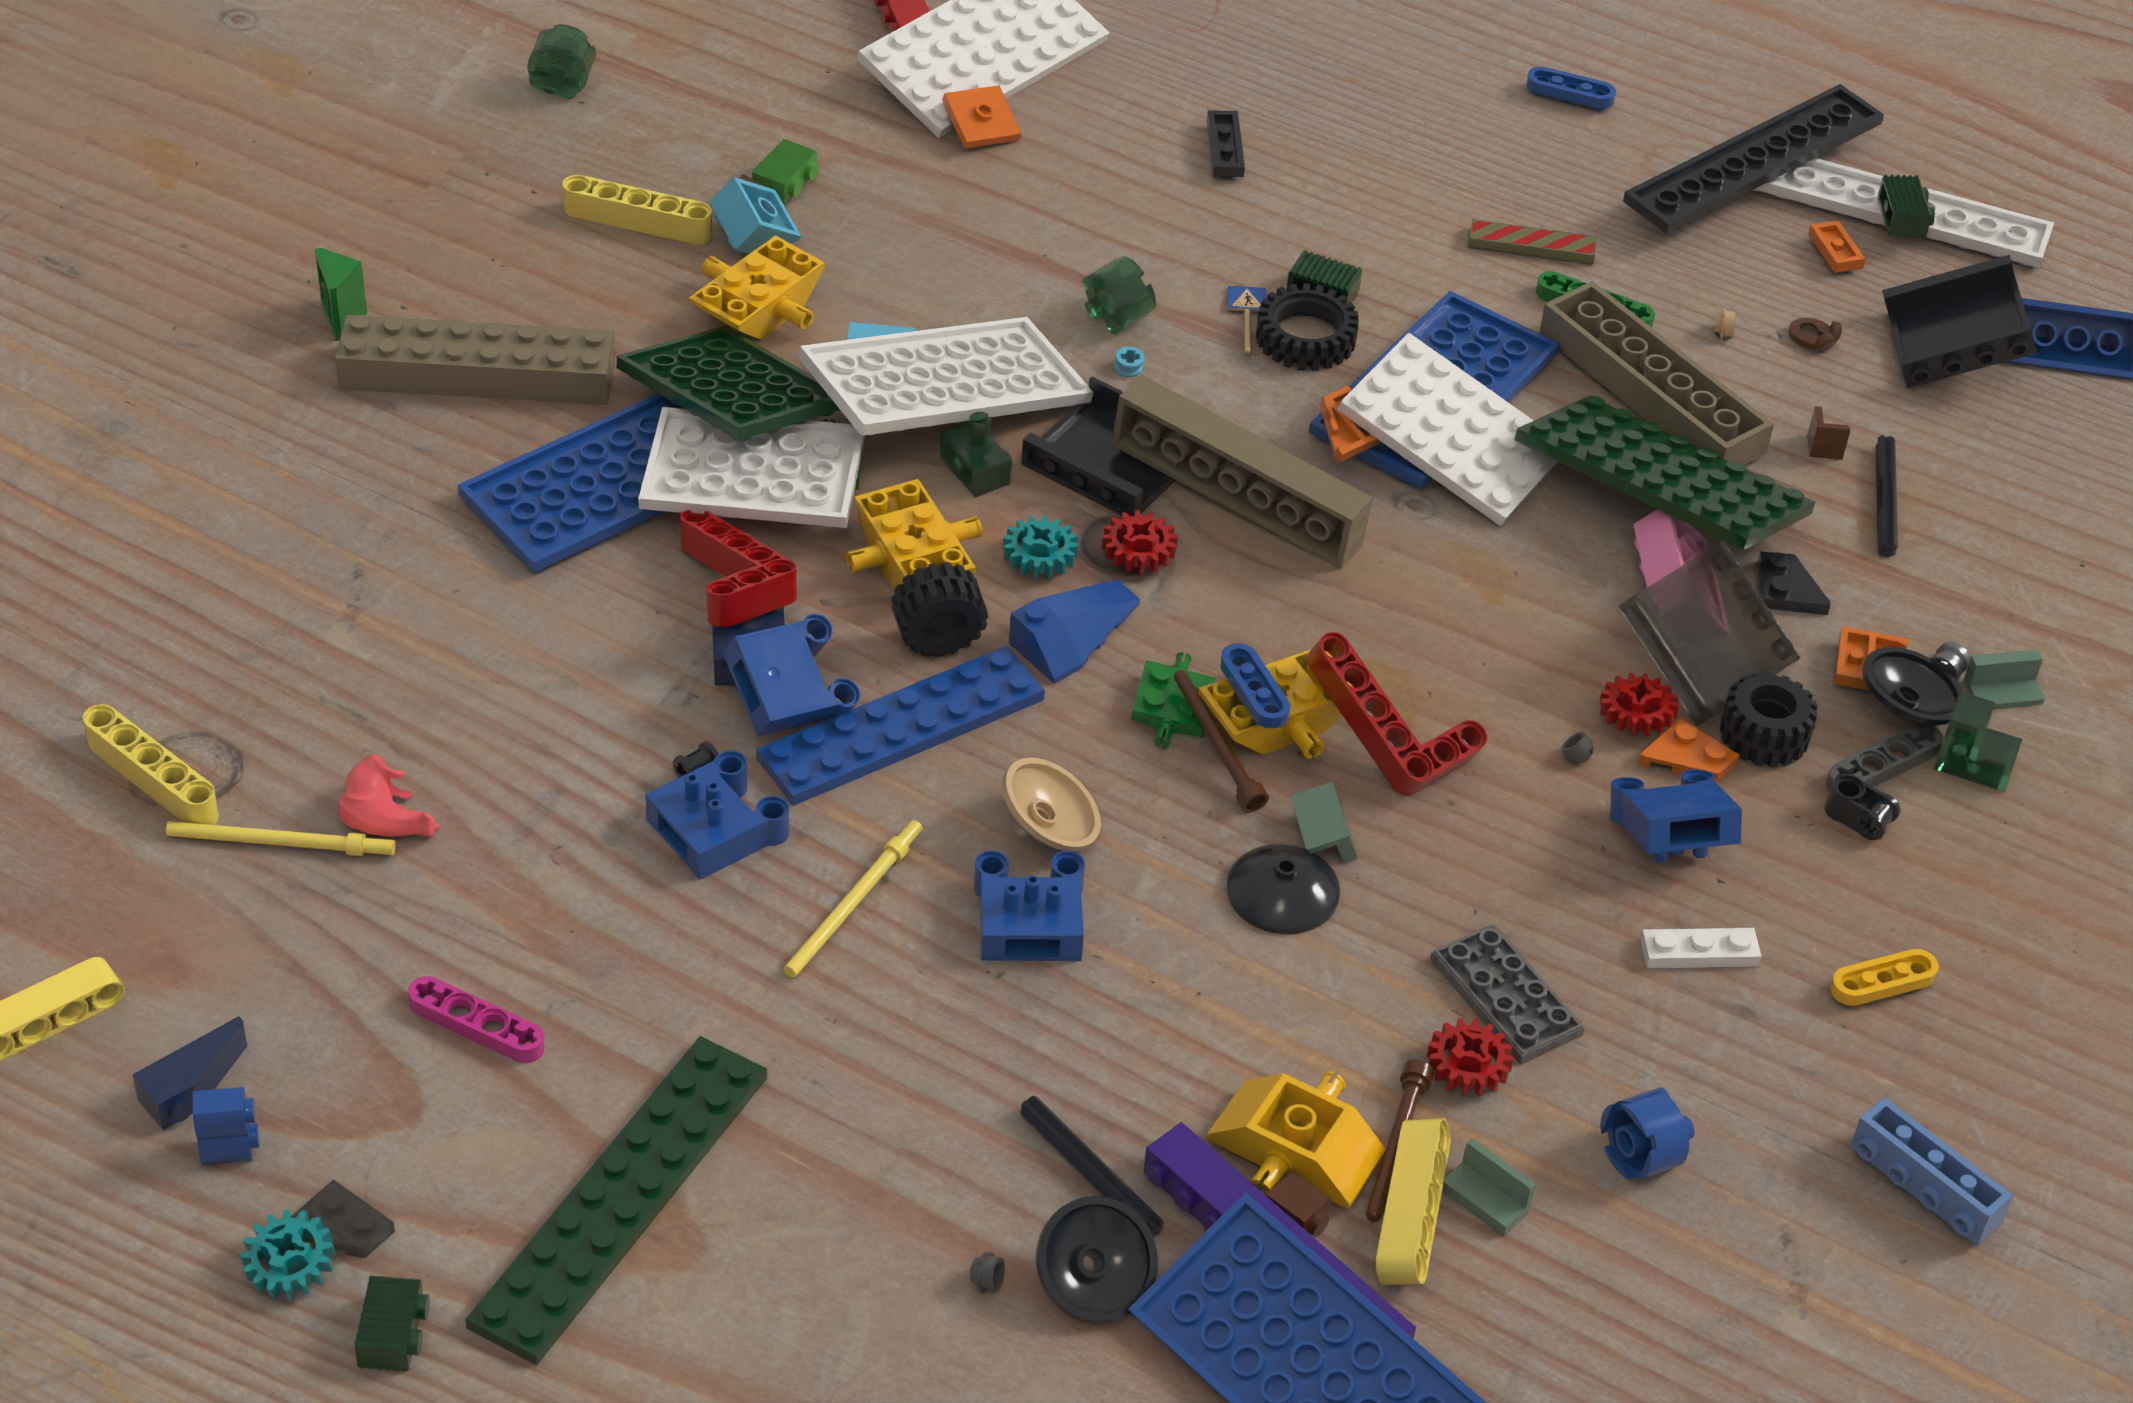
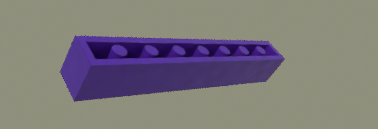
[1143,1122,1416,1339]

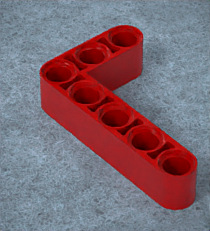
[680,510,797,627]
[1307,632,1488,795]

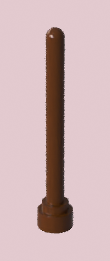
[1174,670,1269,813]
[1366,1059,1434,1222]

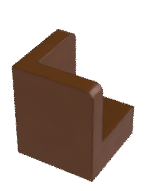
[1807,406,1850,460]

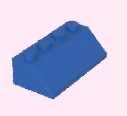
[2007,298,2133,379]

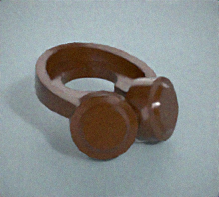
[1789,318,1842,352]

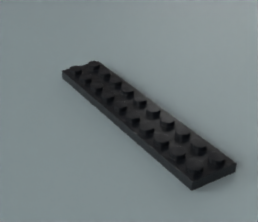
[1623,84,1884,234]

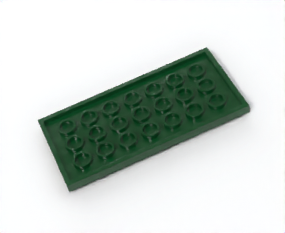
[1514,396,1815,551]

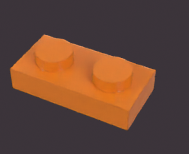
[1808,220,1865,273]

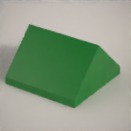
[315,248,367,341]

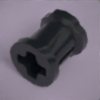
[673,741,719,778]

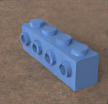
[1850,1097,2013,1246]

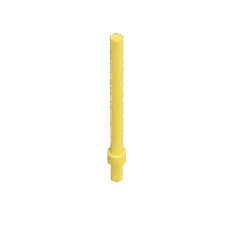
[783,820,923,978]
[166,821,395,857]

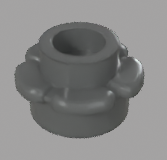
[970,1252,1005,1293]

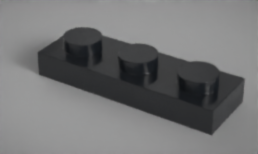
[1207,110,1245,178]

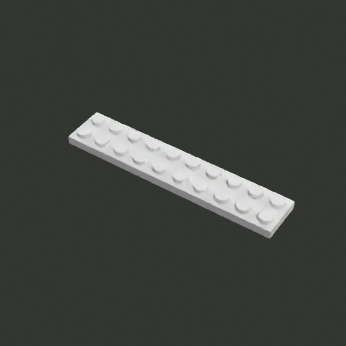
[1752,158,2054,268]

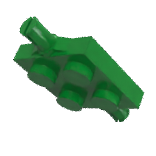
[1131,652,1216,748]

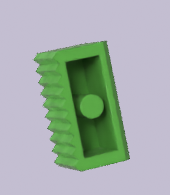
[752,139,819,205]

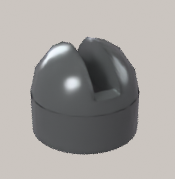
[1561,732,1594,763]

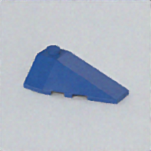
[1009,579,1140,684]

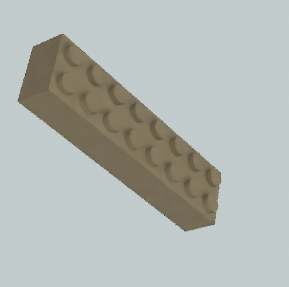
[1539,281,1774,465]
[335,315,615,405]
[1112,374,1373,569]

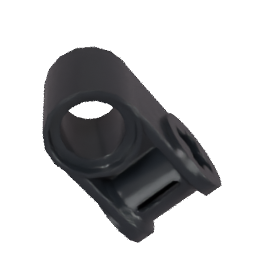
[1824,774,1901,841]

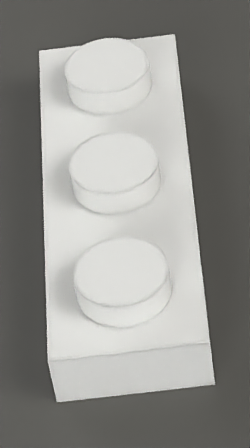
[1640,928,1762,969]

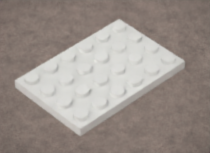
[1337,333,1559,526]
[638,407,865,528]

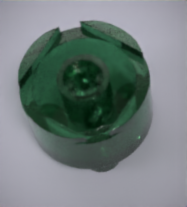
[527,24,596,99]
[1083,256,1156,334]

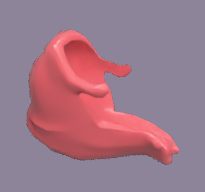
[337,754,439,838]

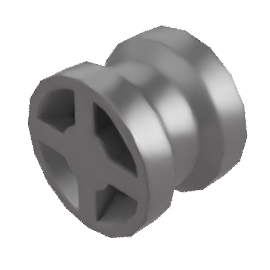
[1930,641,1970,681]

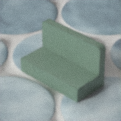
[1963,650,2045,710]
[1291,781,1358,863]
[1442,1139,1535,1237]

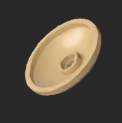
[1002,757,1101,851]

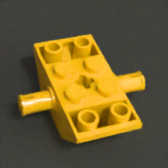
[689,235,825,340]
[845,479,983,592]
[1198,649,1353,759]
[1206,1071,1386,1210]

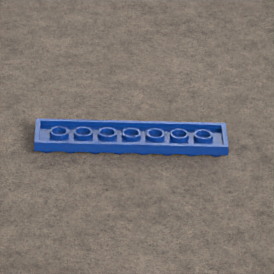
[756,646,1045,806]

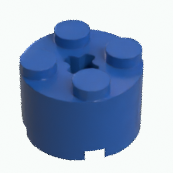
[1600,1087,1695,1180]

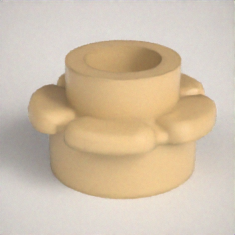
[1714,308,1735,340]

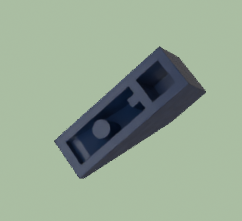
[132,1016,247,1130]

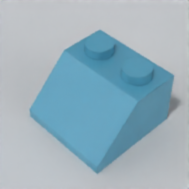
[709,177,802,254]

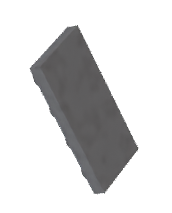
[1430,923,1585,1065]

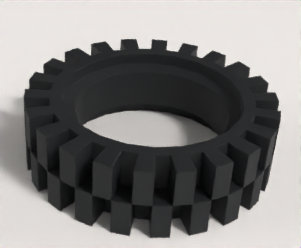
[1256,284,1359,371]

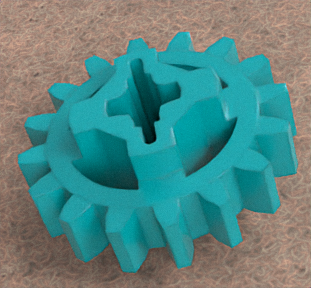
[1003,515,1079,579]
[240,1209,336,1300]

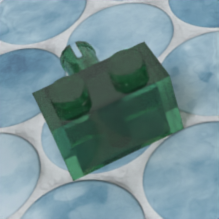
[940,412,1013,498]

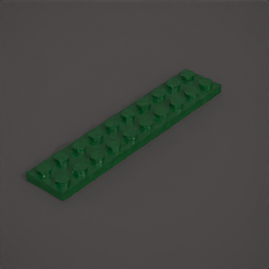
[465,1036,767,1366]

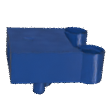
[722,613,861,737]
[645,750,789,880]
[1610,769,1742,863]
[973,850,1085,961]

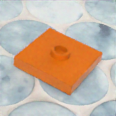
[942,85,1022,149]

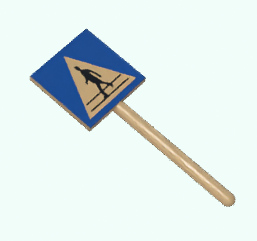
[1228,286,1267,354]

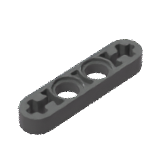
[1826,724,1943,792]

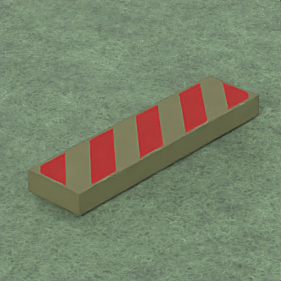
[1468,219,1597,264]

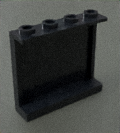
[1882,255,2037,388]
[1021,376,1176,517]

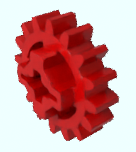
[1102,510,1178,574]
[1599,673,1679,736]
[1426,1018,1514,1096]

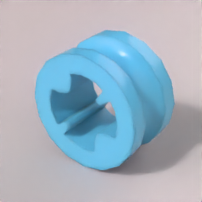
[1114,346,1145,377]

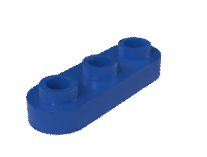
[1526,67,1616,110]
[1220,643,1290,729]

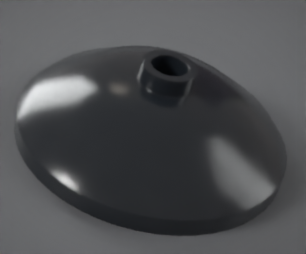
[1862,647,1965,726]
[1227,844,1340,934]
[1036,1196,1158,1323]

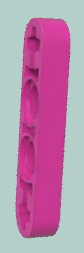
[408,976,544,1063]

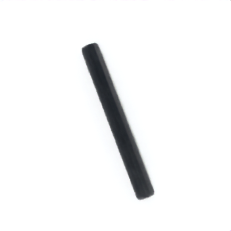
[1876,435,1898,557]
[1020,1096,1164,1237]

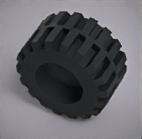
[891,562,988,657]
[1720,672,1818,767]

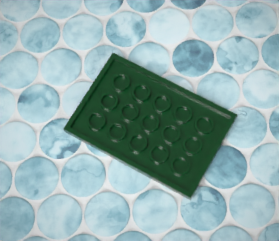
[616,326,840,441]

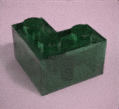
[1934,691,2022,792]

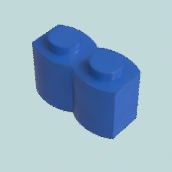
[193,1087,260,1165]

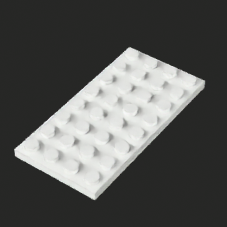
[856,0,1110,138]
[798,317,1094,436]

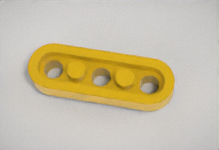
[1830,949,1939,1006]

